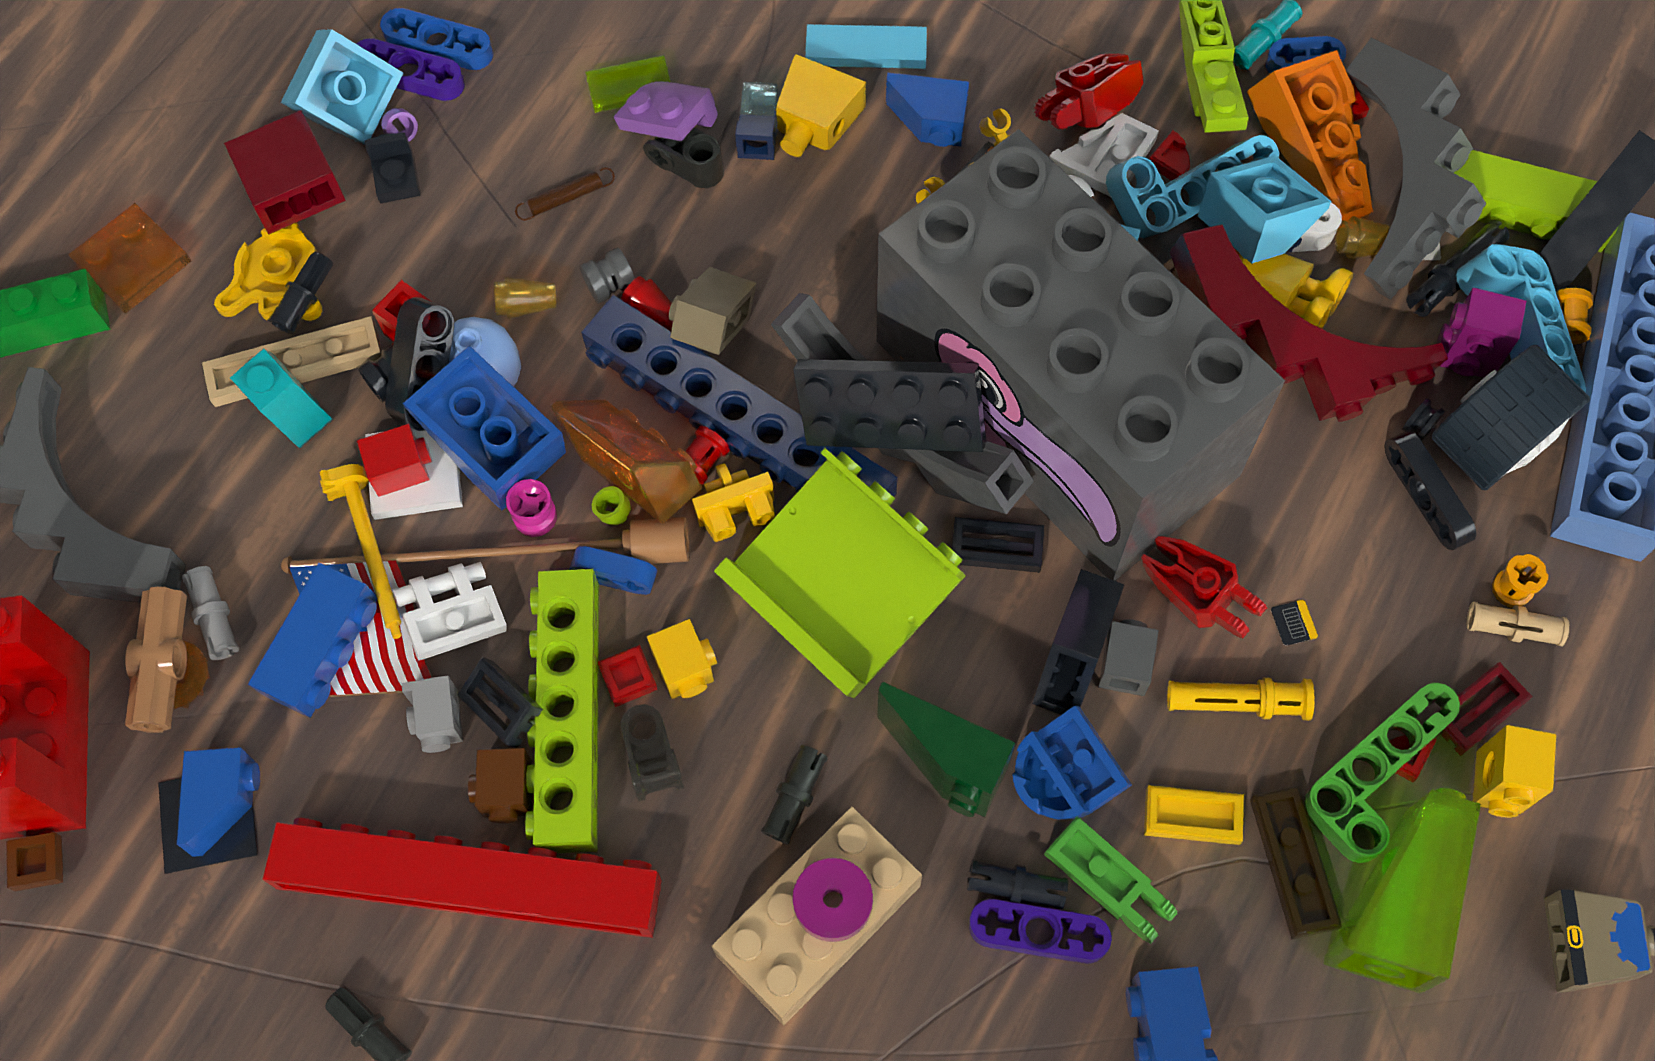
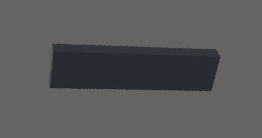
[1539,130,1655,292]

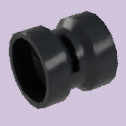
[357,343,394,403]

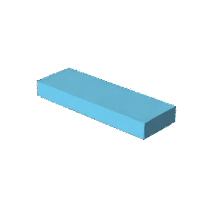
[805,24,927,69]

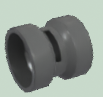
[579,247,635,304]

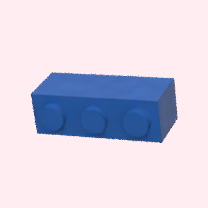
[248,562,377,718]

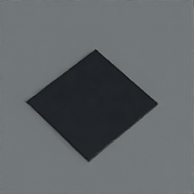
[158,778,258,874]

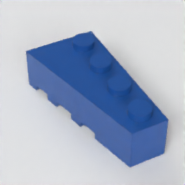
[1126,966,1218,1061]

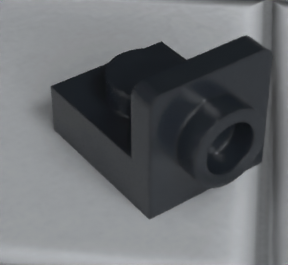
[365,132,421,204]

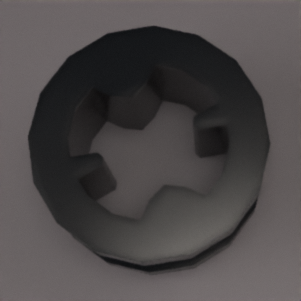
[1402,398,1445,441]

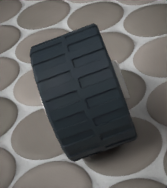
[1432,345,1590,491]

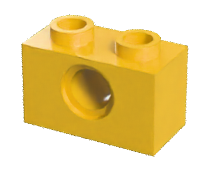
[1472,725,1556,818]

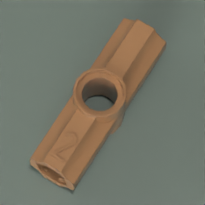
[125,587,187,733]

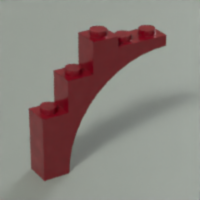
[1169,224,1448,422]

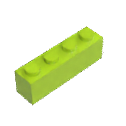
[1454,150,1618,252]

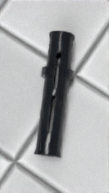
[1406,220,1510,317]

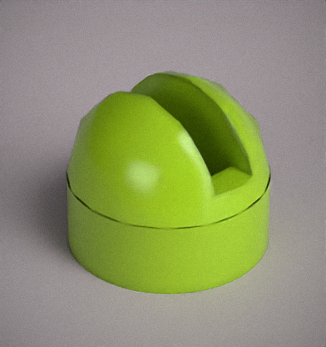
[592,486,632,525]

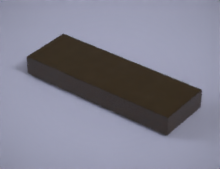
[1250,786,1342,940]

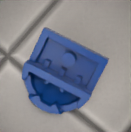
[1012,705,1132,819]

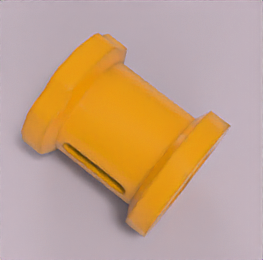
[1556,288,1593,345]
[1492,554,1548,608]

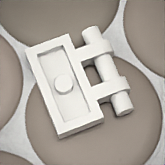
[392,562,507,661]

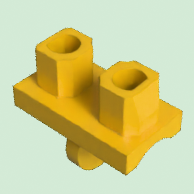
[692,463,775,542]

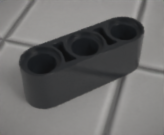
[385,297,454,431]

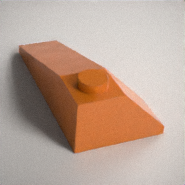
[1246,50,1373,226]

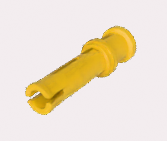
[1167,677,1315,721]

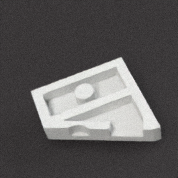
[1049,113,1159,197]

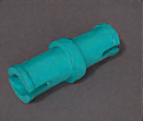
[1233,0,1303,70]

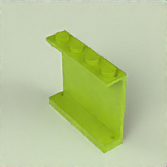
[714,448,966,698]

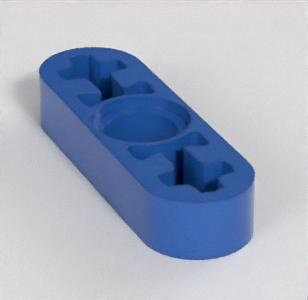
[380,8,493,70]

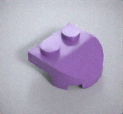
[614,82,718,141]

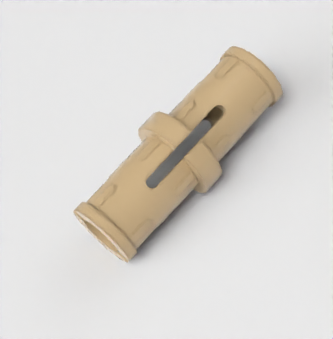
[1466,602,1569,646]

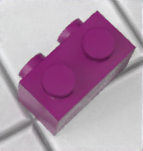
[1437,287,1527,378]

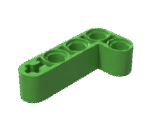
[1304,683,1460,863]

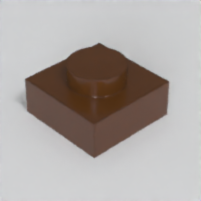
[6,832,63,892]

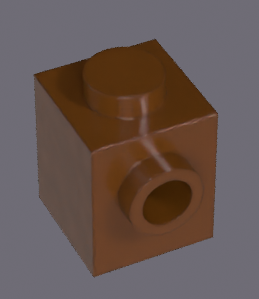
[468,748,532,824]

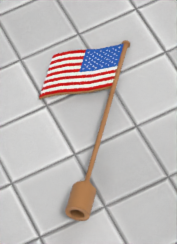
[281,517,690,697]

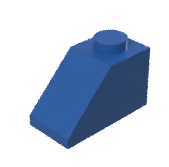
[886,73,969,147]
[177,747,260,857]

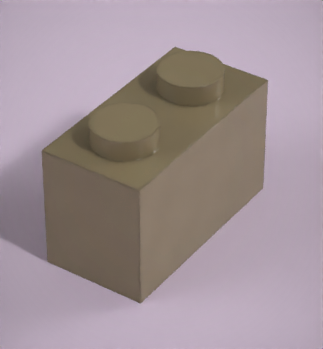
[669,267,757,355]

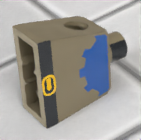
[1544,889,1655,993]

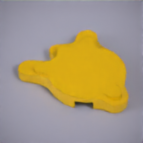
[214,222,323,321]

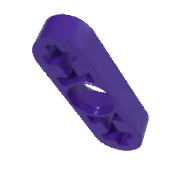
[356,38,465,101]
[969,899,1112,964]

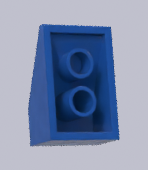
[403,346,566,511]

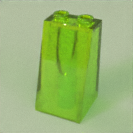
[1323,788,1481,994]

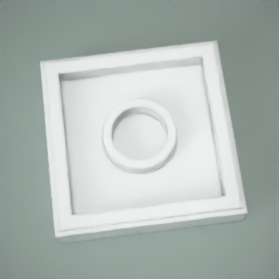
[365,429,463,520]

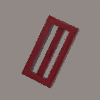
[1436,662,1533,756]

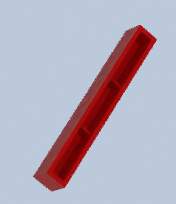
[262,818,662,938]

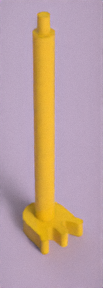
[319,464,402,639]

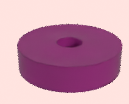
[793,858,873,942]

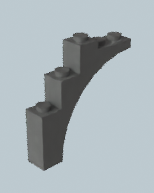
[1346,38,1486,300]
[771,293,1034,514]
[0,367,186,603]

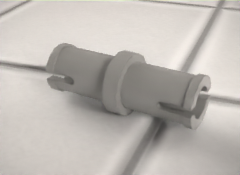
[182,566,239,660]

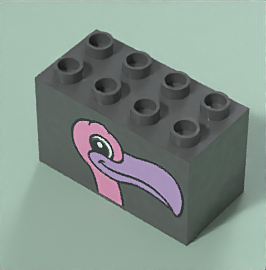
[876,129,1285,581]

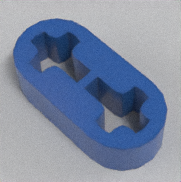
[1266,36,1346,74]
[569,546,658,595]

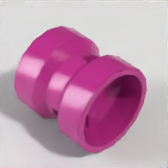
[506,479,557,537]

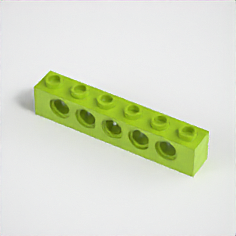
[525,569,599,853]

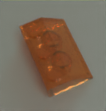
[550,400,702,524]

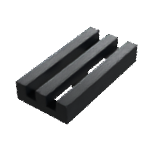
[952,517,1044,573]
[458,657,543,748]

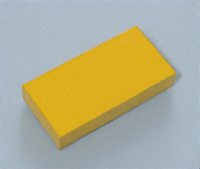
[1144,785,1244,845]

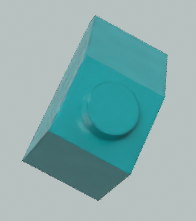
[230,348,333,448]

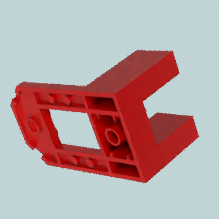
[0,595,90,840]

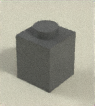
[1098,619,1159,696]

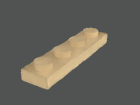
[202,316,382,407]

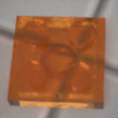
[68,203,192,314]

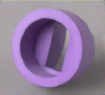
[381,108,418,141]

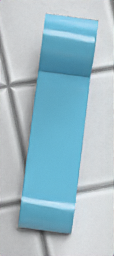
[1106,135,1279,238]
[1456,244,1586,393]

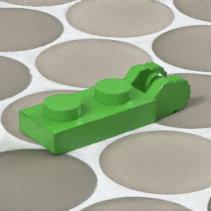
[1044,817,1177,944]

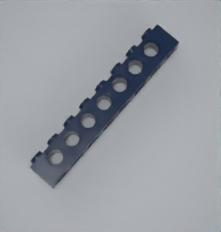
[581,295,897,497]

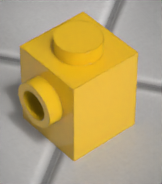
[647,619,718,699]

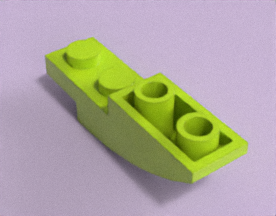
[1179,0,1249,133]

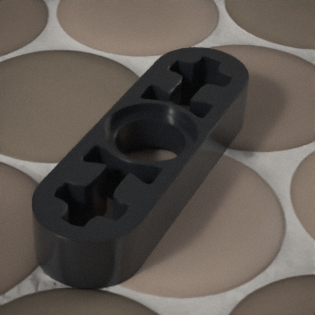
[1384,430,1476,550]

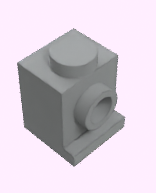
[401,675,463,753]

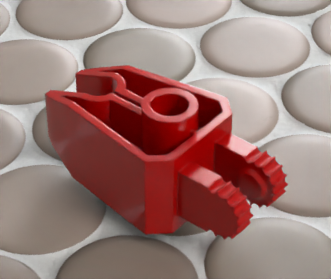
[1034,53,1144,130]
[1141,536,1268,639]

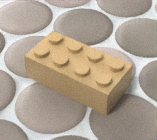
[712,807,922,1026]

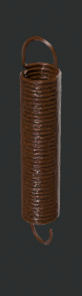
[515,167,615,220]

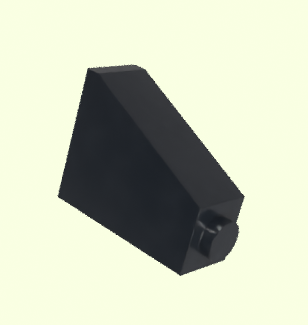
[1032,569,1125,715]

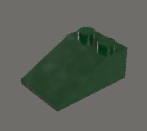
[877,681,1015,818]

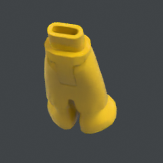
[1235,249,1353,329]

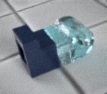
[735,82,778,160]

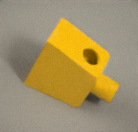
[776,54,866,157]

